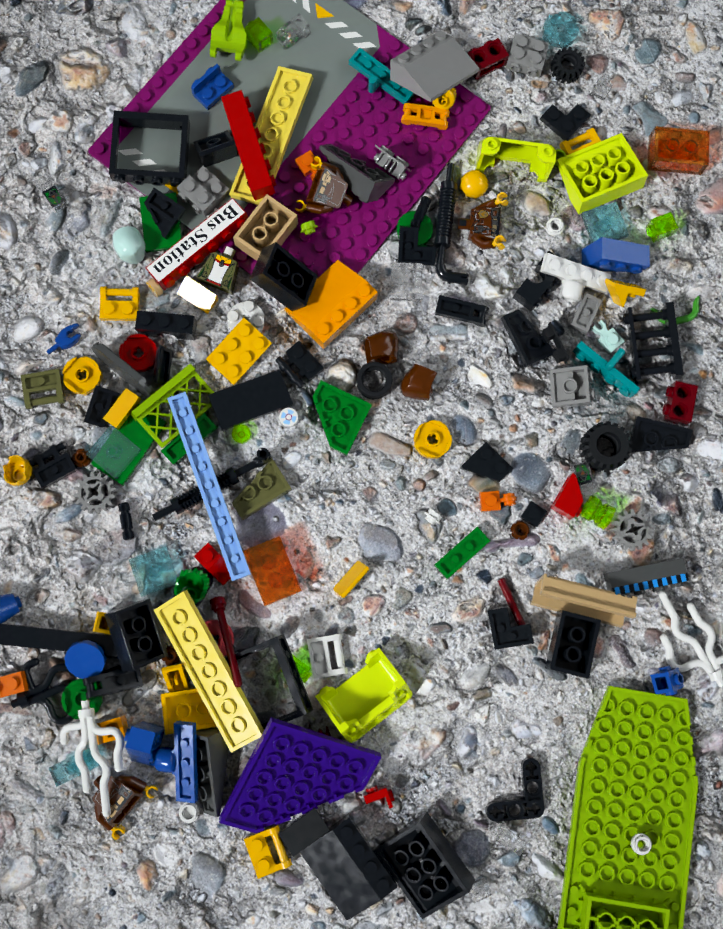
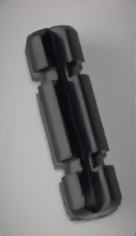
[410,196,431,228]
[118,502,134,541]

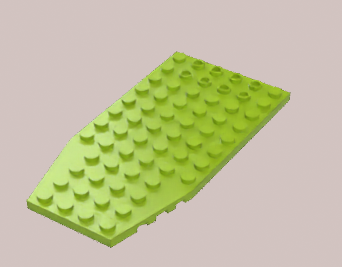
[557,686,698,929]

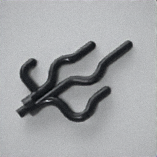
[11,658,122,725]

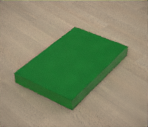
[139,192,182,253]

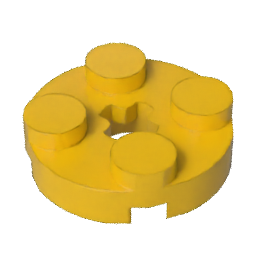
[62,356,103,396]
[413,420,452,459]

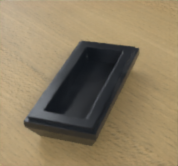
[152,345,173,385]

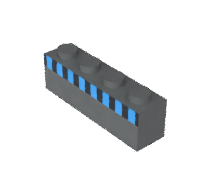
[603,558,689,596]

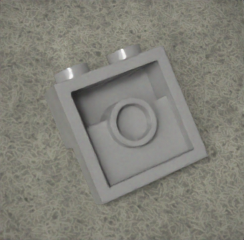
[506,33,549,78]
[176,166,230,217]
[549,365,595,408]

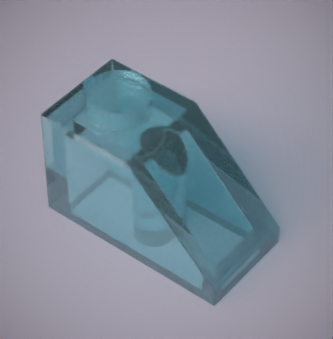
[49,748,100,787]

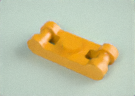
[401,103,450,130]

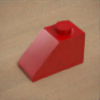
[550,473,583,520]
[194,543,231,586]

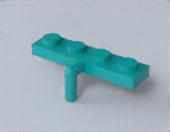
[349,48,415,104]
[572,341,640,398]

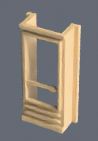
[530,573,637,628]

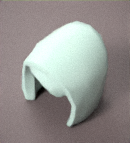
[112,226,145,264]

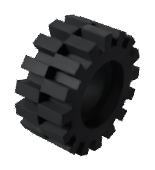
[550,47,585,84]

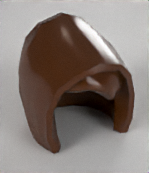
[365,331,398,364]
[401,364,437,401]

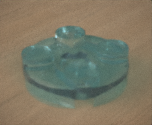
[542,12,579,49]

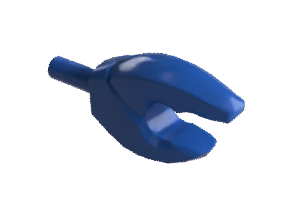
[46,323,81,354]

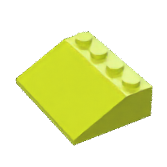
[556,133,648,214]

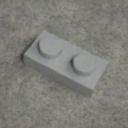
[569,293,602,334]

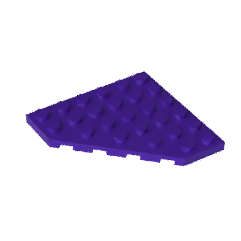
[219,717,381,834]

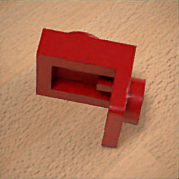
[363,785,395,809]

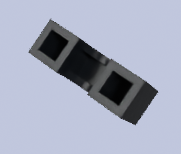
[513,251,560,311]
[135,311,197,340]

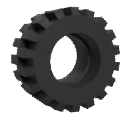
[579,421,632,472]

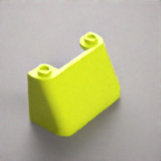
[475,137,556,182]
[315,648,413,743]

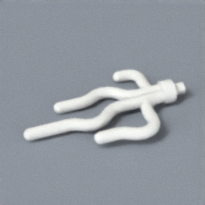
[658,590,723,687]
[60,700,124,817]

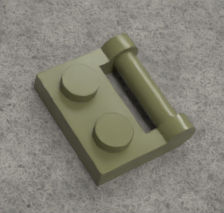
[21,369,66,410]

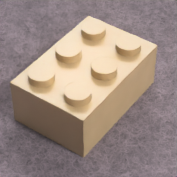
[233,194,298,261]

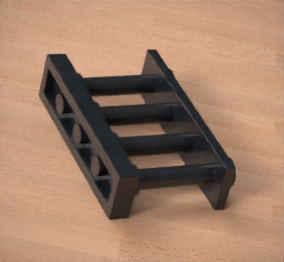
[623,302,684,384]

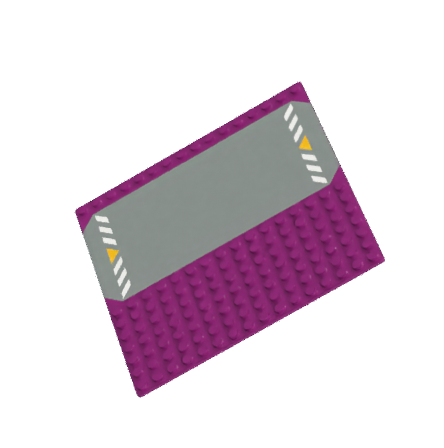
[88,0,491,278]

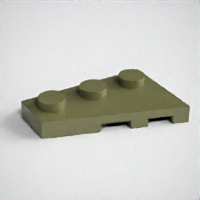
[232,457,292,520]

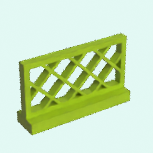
[131,363,214,448]

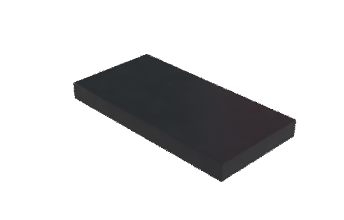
[208,369,293,431]

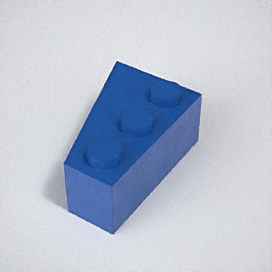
[581,237,650,274]
[124,721,165,767]

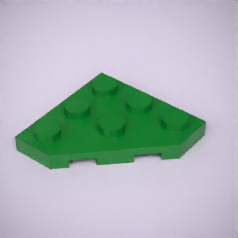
[313,380,372,456]

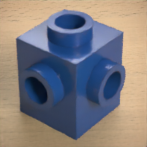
[650,665,684,696]

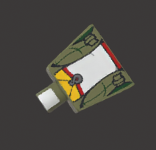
[197,246,239,295]

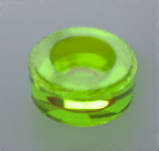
[232,424,251,444]

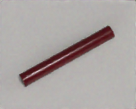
[497,578,525,625]

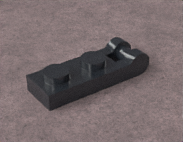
[435,295,489,327]
[83,668,144,700]

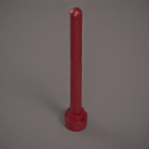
[209,596,242,687]

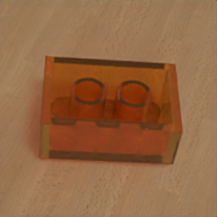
[647,126,710,175]
[243,536,302,607]

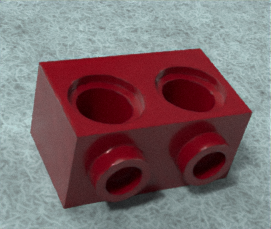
[467,38,509,80]
[662,381,698,426]

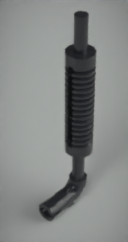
[434,163,469,286]
[152,448,271,521]

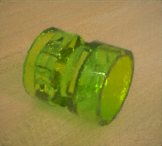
[579,495,616,530]

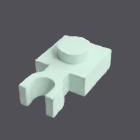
[591,320,625,354]

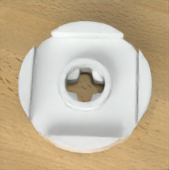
[227,301,265,332]

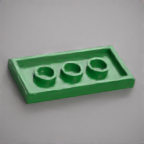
[91,404,167,486]

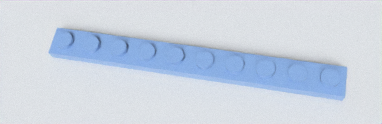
[167,392,251,582]

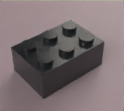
[250,242,318,311]
[104,599,168,672]
[545,610,601,679]

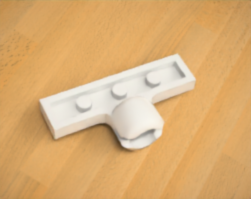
[540,253,611,302]

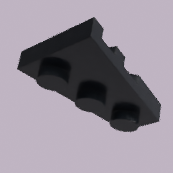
[501,310,556,368]
[629,416,693,452]

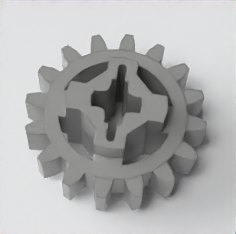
[73,472,117,514]
[610,509,654,551]

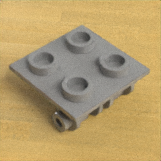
[374,144,412,180]

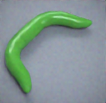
[650,296,700,325]

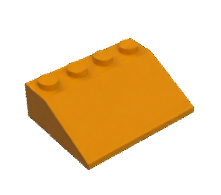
[284,260,378,349]

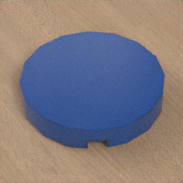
[64,640,106,679]

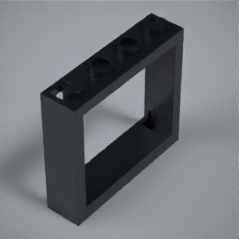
[109,110,190,187]
[225,634,313,730]

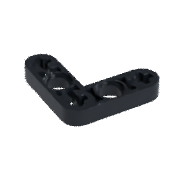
[485,757,544,822]

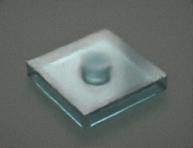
[581,202,629,243]
[86,425,141,479]
[129,546,177,597]

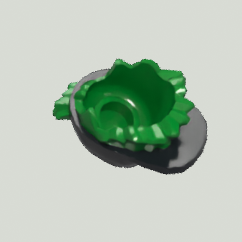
[173,567,214,607]

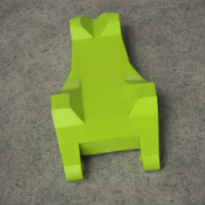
[210,0,248,61]

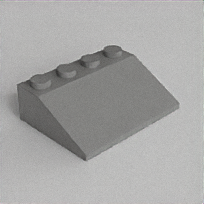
[390,31,479,102]

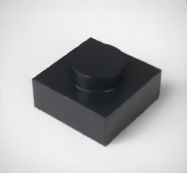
[520,501,547,528]

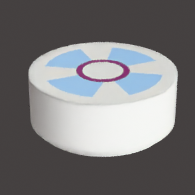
[279,408,298,428]

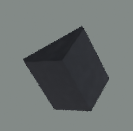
[193,130,237,167]

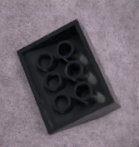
[375,812,475,919]
[300,813,397,920]

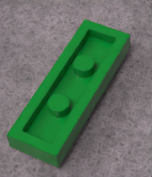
[161,413,217,466]
[434,526,490,580]

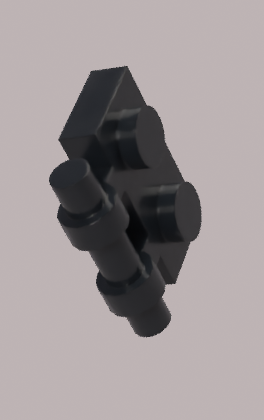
[275,341,324,389]
[28,442,78,489]

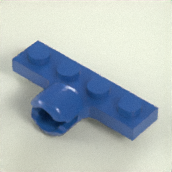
[154,721,198,803]

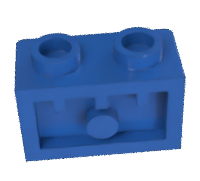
[191,64,234,110]

